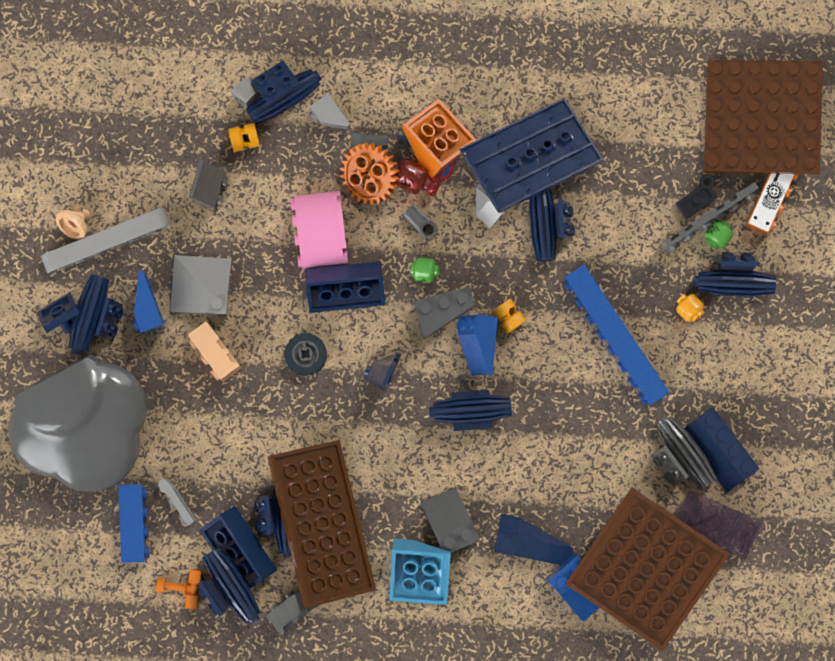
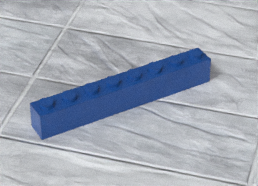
[563,265,670,406]

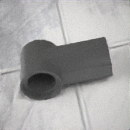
[351,133,388,152]
[403,205,437,240]

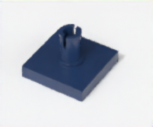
[37,292,80,334]

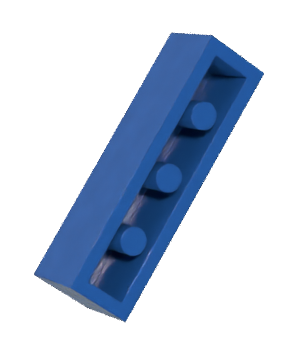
[118,484,150,563]

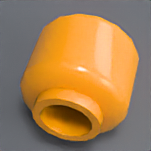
[676,294,705,323]

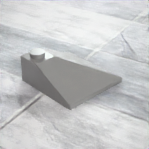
[170,255,232,316]

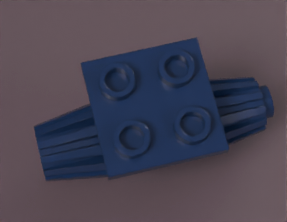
[246,61,322,125]
[529,188,575,262]
[694,252,776,297]
[68,274,124,356]
[429,390,512,431]
[254,485,292,557]
[198,548,261,624]

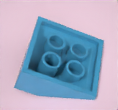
[389,538,451,605]

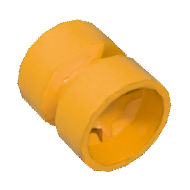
[228,123,260,153]
[491,298,527,335]

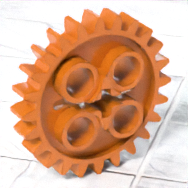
[340,142,399,205]

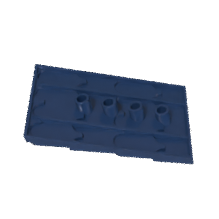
[459,98,604,213]

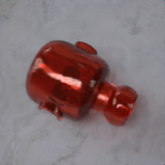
[394,158,441,196]

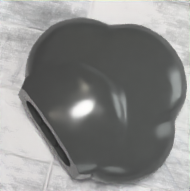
[8,354,147,492]

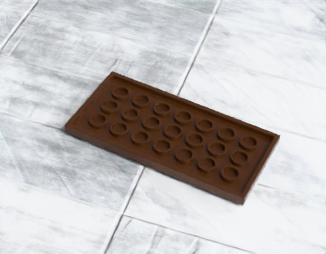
[267,440,376,609]

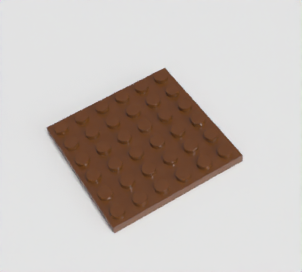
[704,60,823,175]
[565,487,730,651]

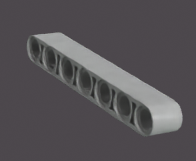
[41,208,171,274]

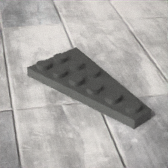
[658,182,759,254]

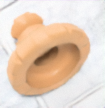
[55,207,90,240]

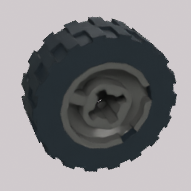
[284,333,327,376]

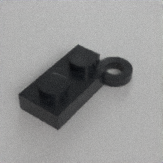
[675,174,718,219]

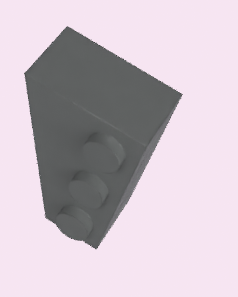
[414,286,475,339]
[266,590,318,634]

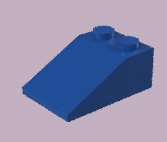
[133,270,166,335]
[457,314,498,376]
[545,553,599,622]

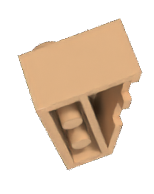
[188,321,241,382]

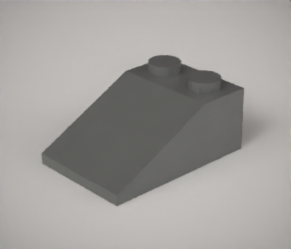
[189,159,228,210]
[421,487,480,553]

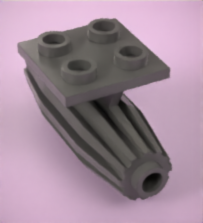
[651,416,717,490]

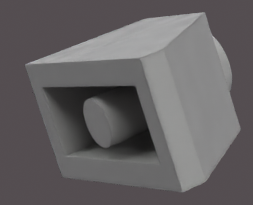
[231,77,260,108]
[309,94,351,130]

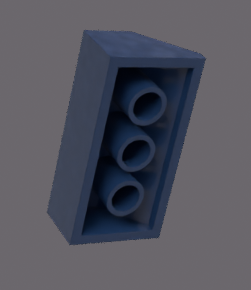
[305,261,385,313]
[684,407,760,492]
[200,506,277,588]

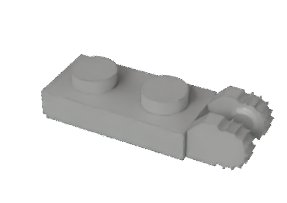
[158,478,197,526]

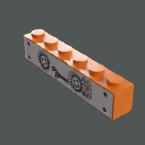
[745,174,799,235]

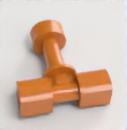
[156,569,202,609]

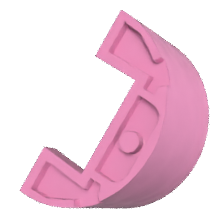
[291,191,349,271]

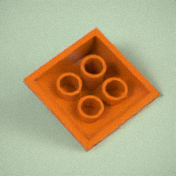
[402,99,477,178]

